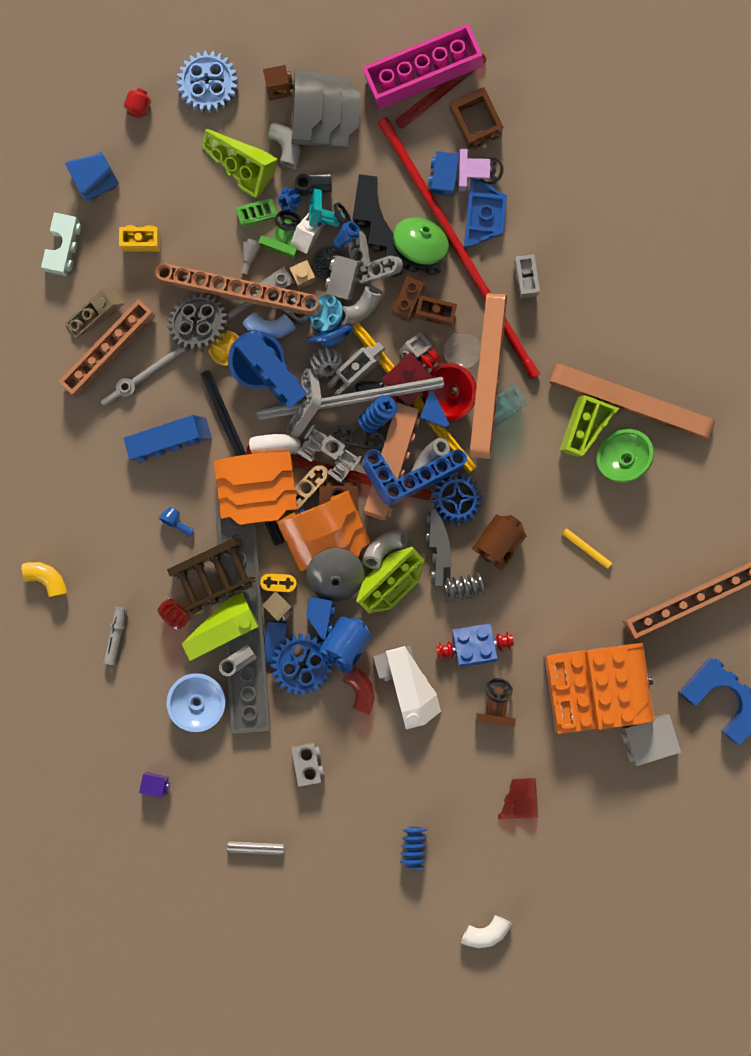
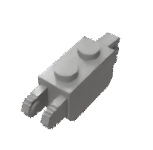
[327,342,385,396]

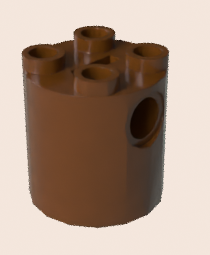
[472,514,527,571]

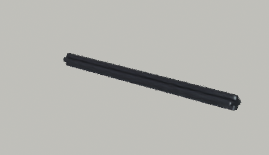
[201,370,284,546]

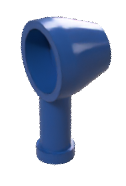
[159,507,194,537]

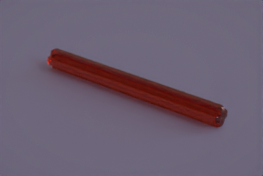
[396,53,487,129]

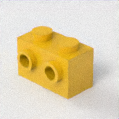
[119,225,161,252]

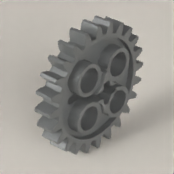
[167,293,229,353]

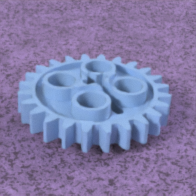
[177,50,238,113]

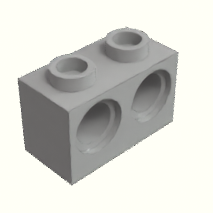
[513,254,540,299]
[291,743,325,787]

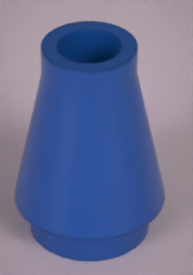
[334,221,360,248]

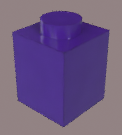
[139,772,170,798]

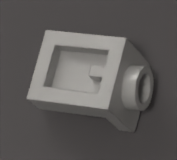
[399,332,432,359]

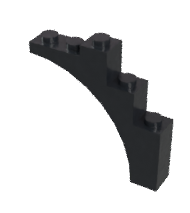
[352,174,442,277]

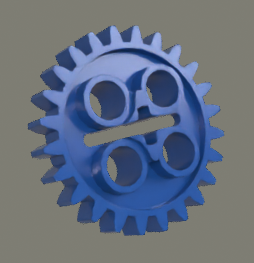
[270,633,332,696]

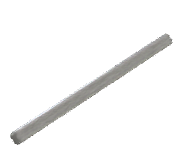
[257,377,444,420]

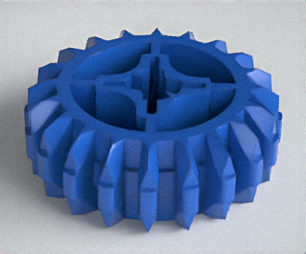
[431,473,483,525]

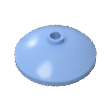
[167,673,225,732]

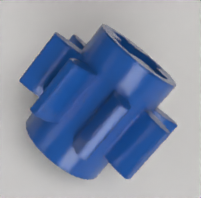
[278,187,301,212]

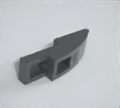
[425,508,451,587]

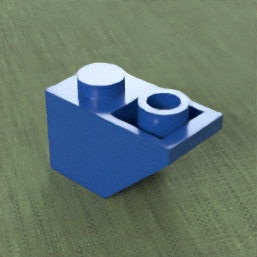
[306,597,336,639]

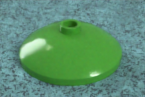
[393,217,449,264]
[596,429,654,483]

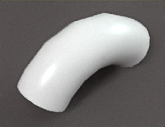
[249,434,301,455]
[461,915,512,949]

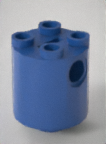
[319,617,372,674]

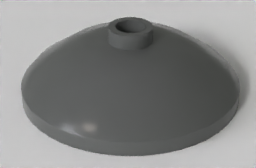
[307,548,364,601]

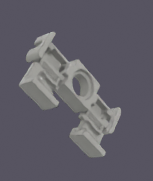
[297,425,362,483]

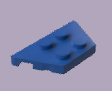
[464,178,507,248]

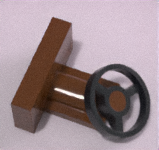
[475,678,516,727]

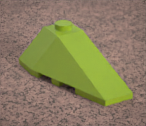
[202,129,278,198]
[182,592,260,661]

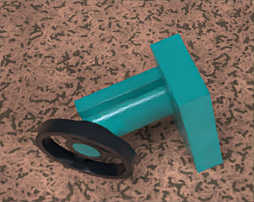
[309,188,352,227]

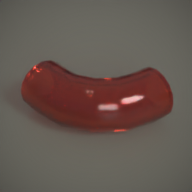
[342,667,375,715]

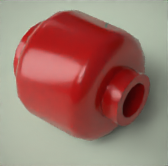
[124,88,151,118]

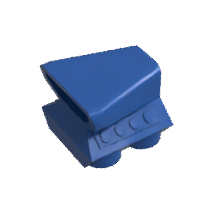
[65,151,119,201]

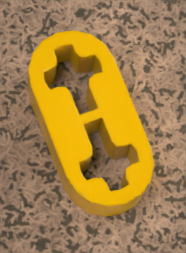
[260,574,297,592]

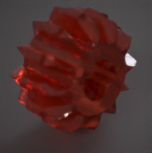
[157,598,190,630]

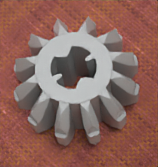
[310,346,343,379]

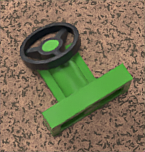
[259,211,302,260]

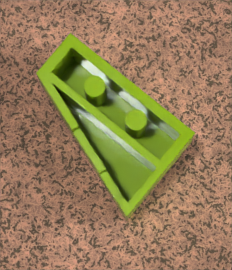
[559,395,619,457]

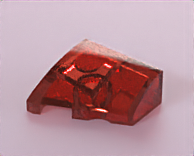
[498,778,538,819]

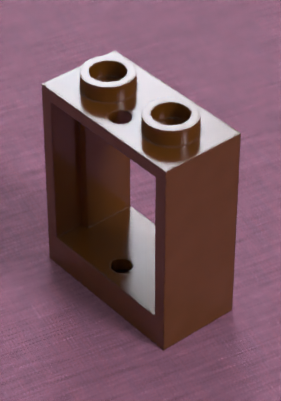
[449,87,504,149]

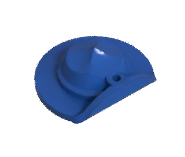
[307,325,354,347]

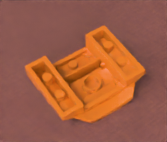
[214,451,297,525]
[277,490,371,571]

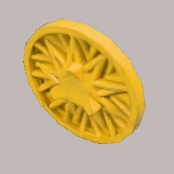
[209,330,240,366]

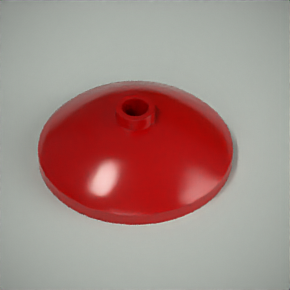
[423,363,477,420]

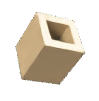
[290,260,316,290]

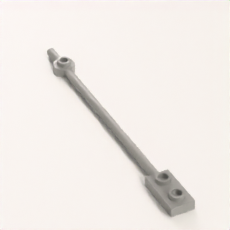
[100,266,295,407]

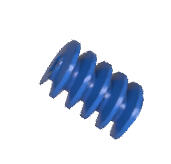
[358,395,397,433]
[400,827,428,869]

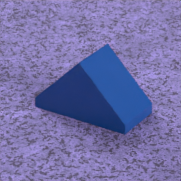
[420,390,449,429]

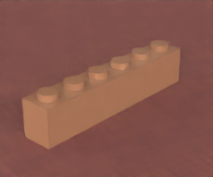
[363,403,421,521]

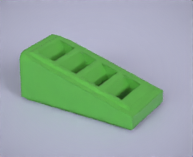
[236,198,277,229]

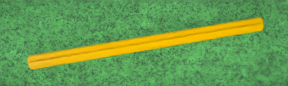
[352,323,476,473]

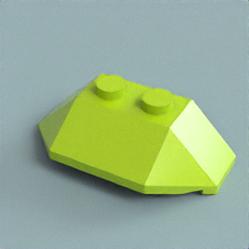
[356,547,424,614]

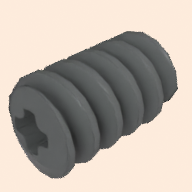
[444,573,485,602]

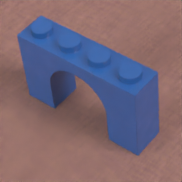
[678,658,751,746]

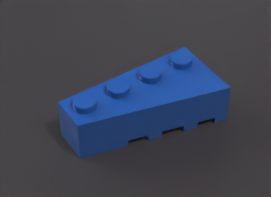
[234,330,308,408]
[123,415,212,463]

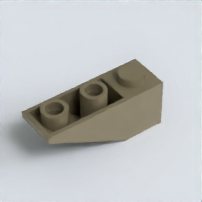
[65,288,125,338]

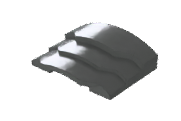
[291,69,360,149]

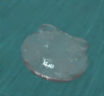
[443,332,481,369]

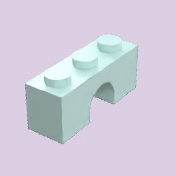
[41,212,81,276]

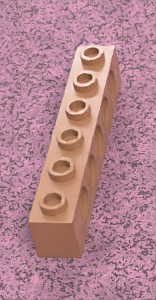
[58,299,156,398]

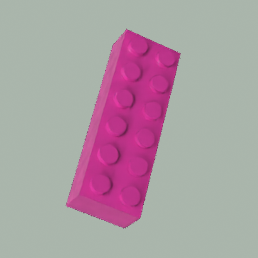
[363,24,484,110]

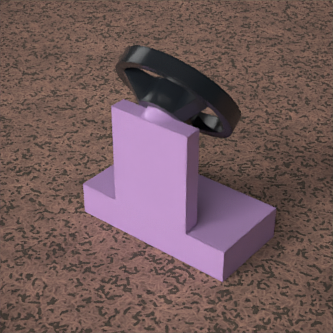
[458,149,504,192]

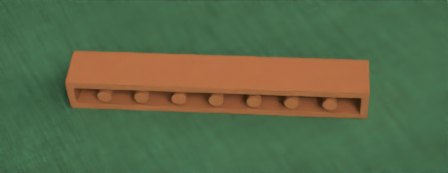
[623,561,751,639]

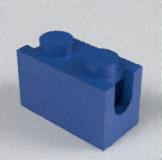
[428,151,459,196]

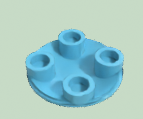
[310,294,343,331]

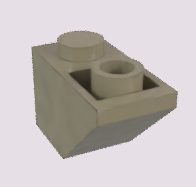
[262,591,293,621]

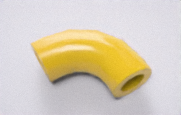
[22,562,68,597]

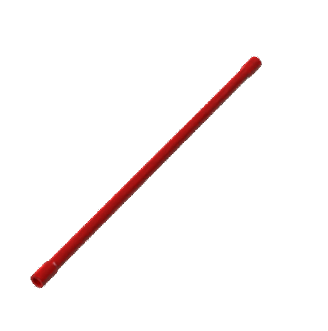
[377,117,540,380]

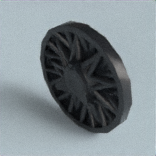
[312,245,346,280]

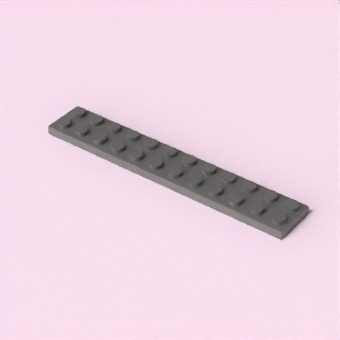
[216,503,271,734]

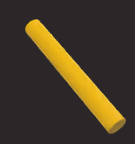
[562,528,612,569]

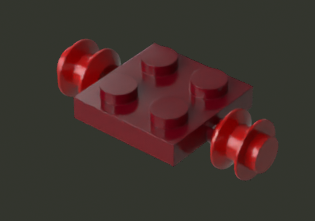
[382,349,441,406]

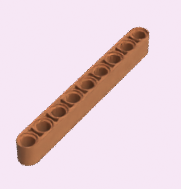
[156,264,321,316]
[470,293,507,459]
[549,364,715,440]

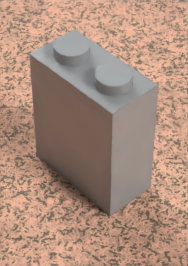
[621,714,681,766]

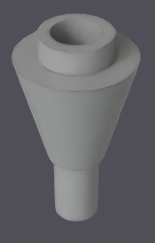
[241,239,261,275]

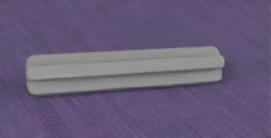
[227,841,284,855]

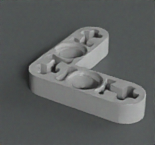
[348,230,403,284]
[286,368,321,438]

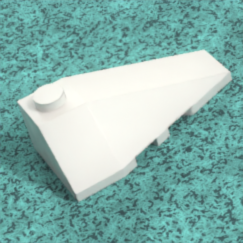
[386,646,441,729]

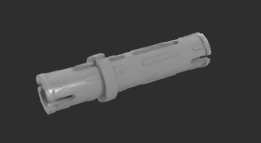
[103,606,127,665]

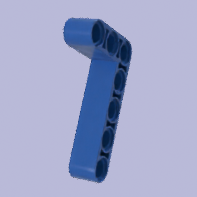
[362,449,467,505]

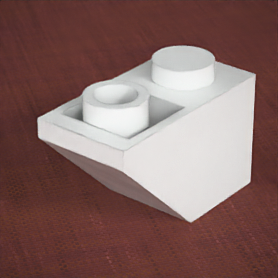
[290,213,325,254]

